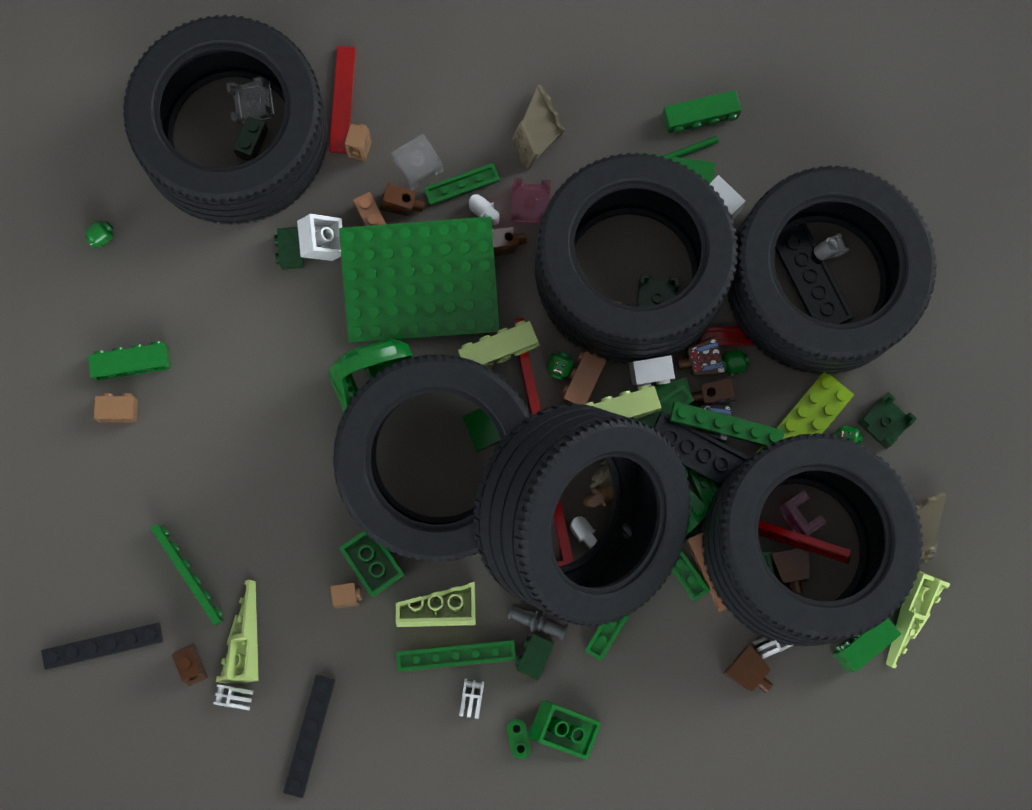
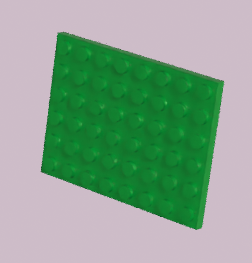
[339,217,500,343]

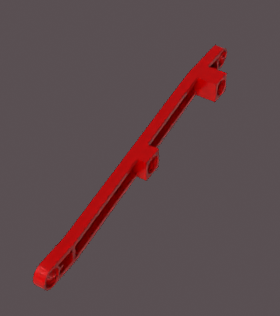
[514,318,573,566]

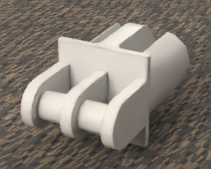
[469,194,499,225]
[570,516,597,549]
[753,637,793,659]
[459,679,484,719]
[213,684,253,711]

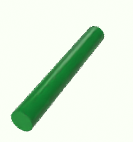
[665,136,719,158]

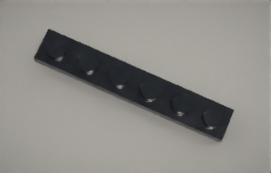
[41,623,163,670]
[283,675,336,798]

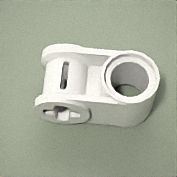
[814,233,850,261]

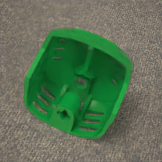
[328,339,413,413]

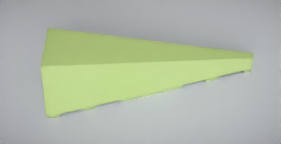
[886,571,950,668]
[216,580,259,684]

